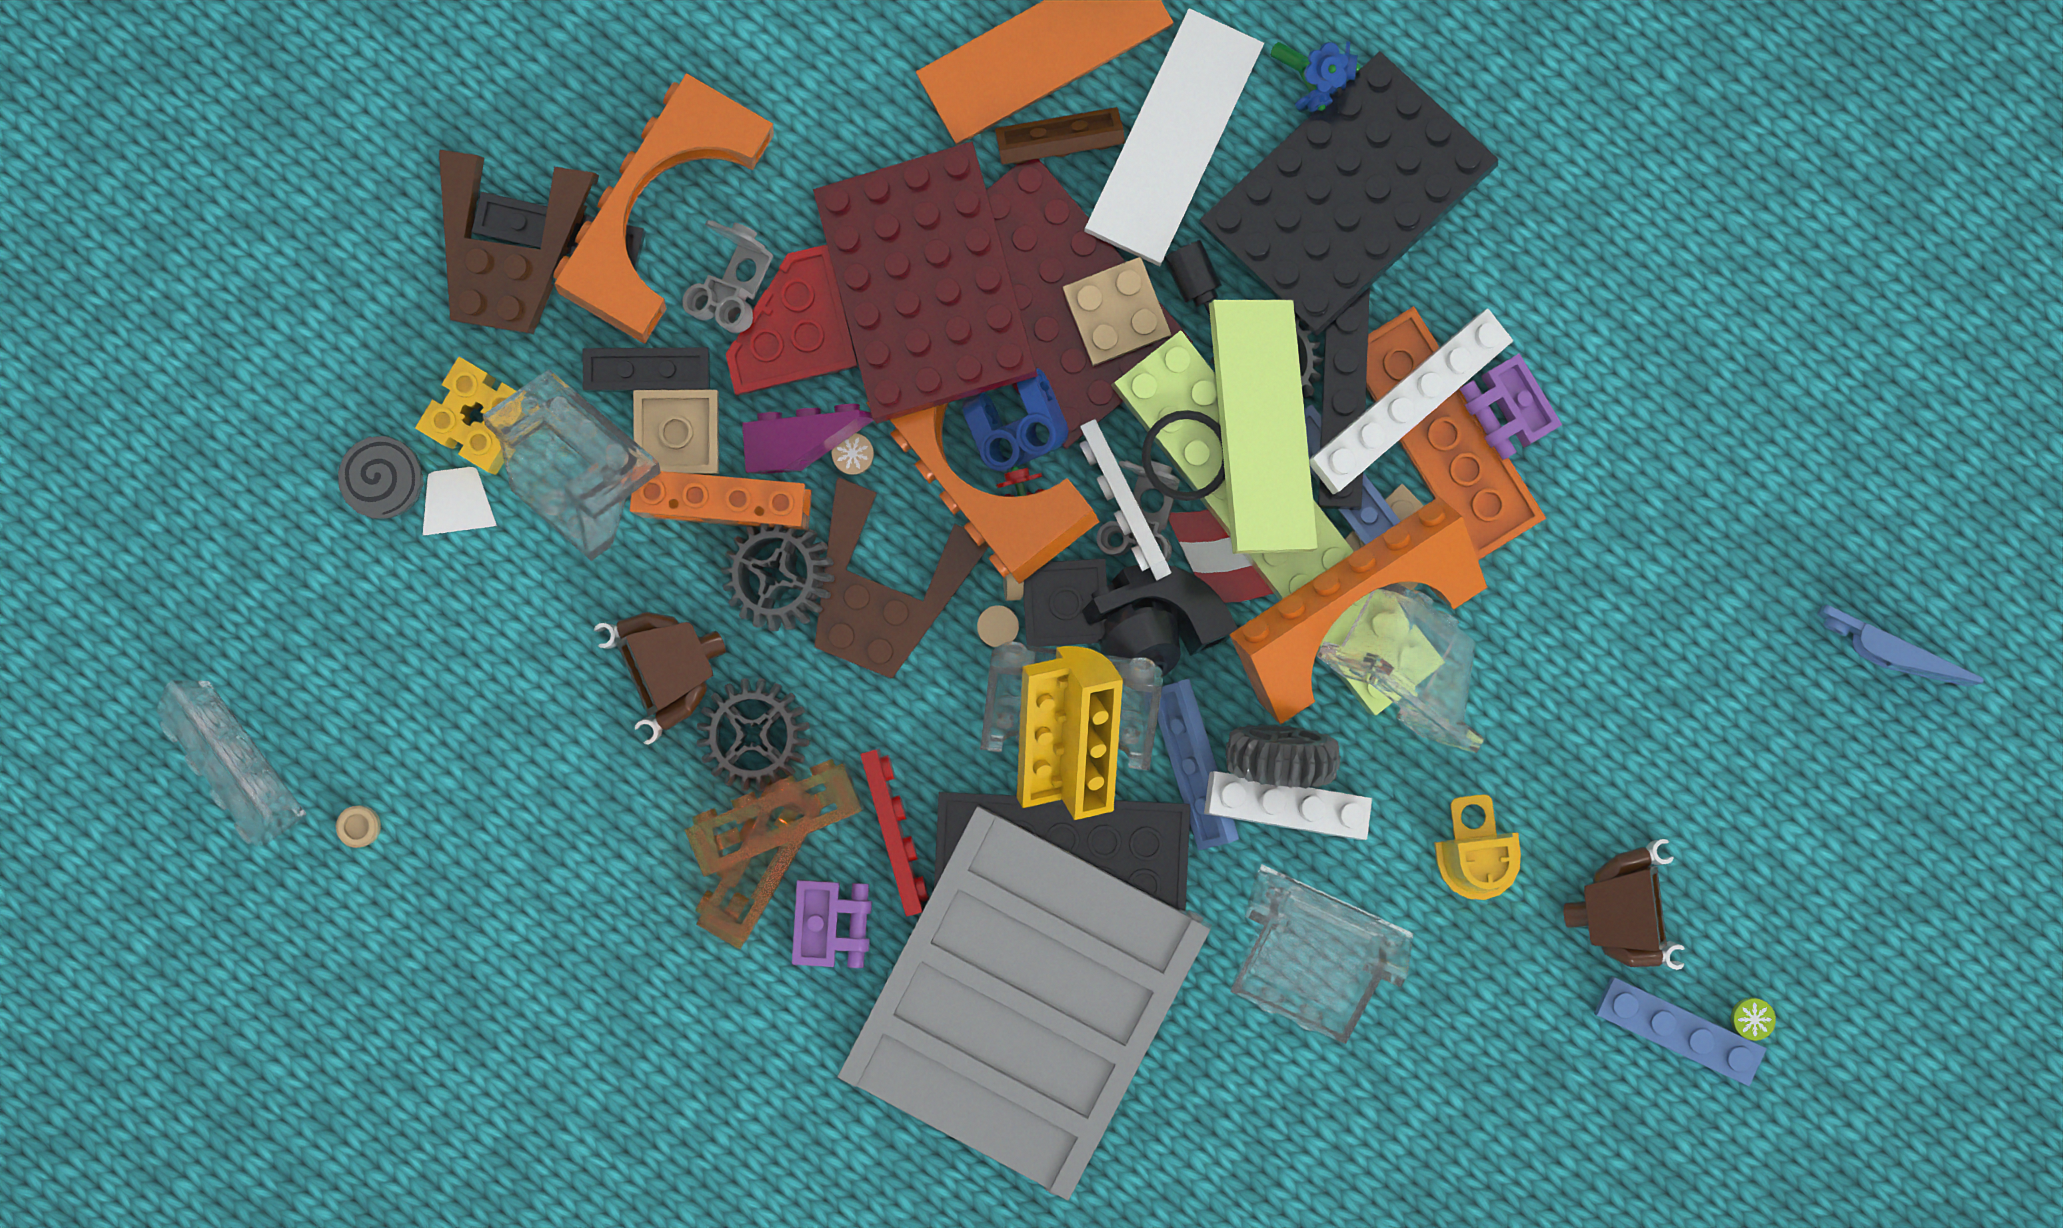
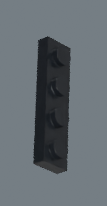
[472,192,646,271]

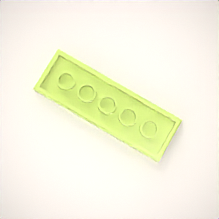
[1209,300,1318,554]

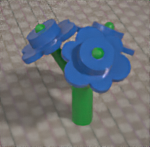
[1271,41,1360,113]

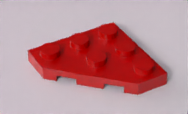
[726,244,858,396]

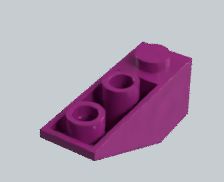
[742,404,873,475]

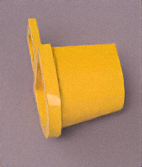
[1434,794,1521,900]

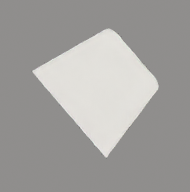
[423,467,497,535]

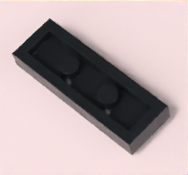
[583,347,710,392]

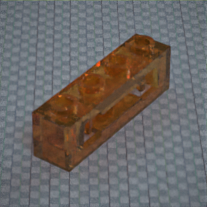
[684,758,864,877]
[695,776,827,949]

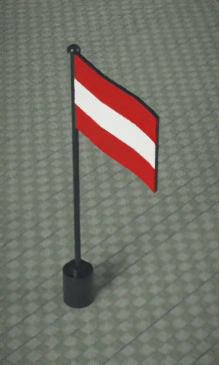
[1164,240,1274,603]

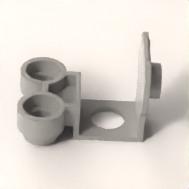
[682,220,773,333]
[1097,460,1180,562]

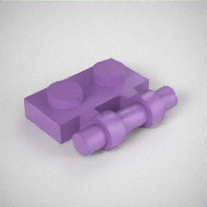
[1460,353,1562,461]
[792,879,872,968]

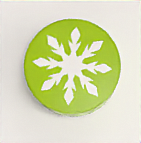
[1730,997,1776,1041]

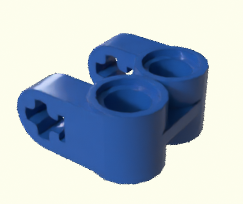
[962,368,1069,471]

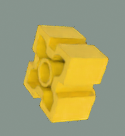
[415,356,539,475]

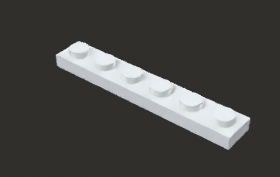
[1309,308,1513,494]

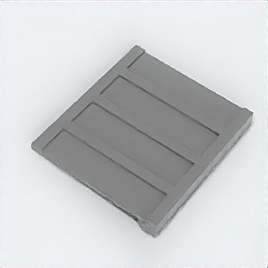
[838,805,1212,1201]

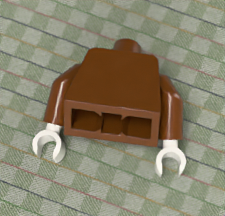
[594,612,726,744]
[1564,839,1685,970]

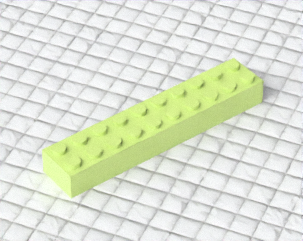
[1111,330,1442,716]

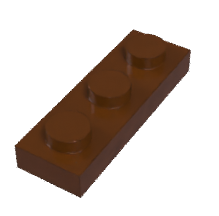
[995,107,1125,165]

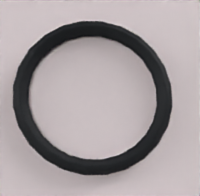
[1142,410,1225,501]

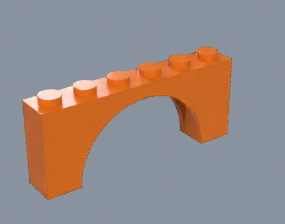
[553,73,774,344]
[864,387,1100,584]
[1229,497,1487,725]

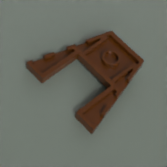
[439,150,599,334]
[814,477,989,679]

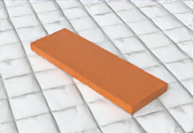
[916,0,1174,146]
[1366,306,1546,560]

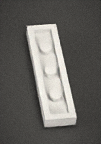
[1079,419,1171,581]
[1204,771,1372,840]

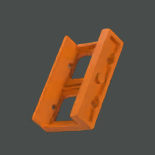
[630,469,812,532]

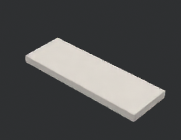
[1084,8,1264,266]

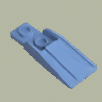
[1817,605,1984,687]

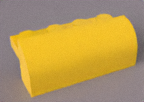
[1017,646,1123,820]

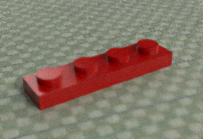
[860,748,929,917]

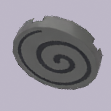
[338,436,424,519]

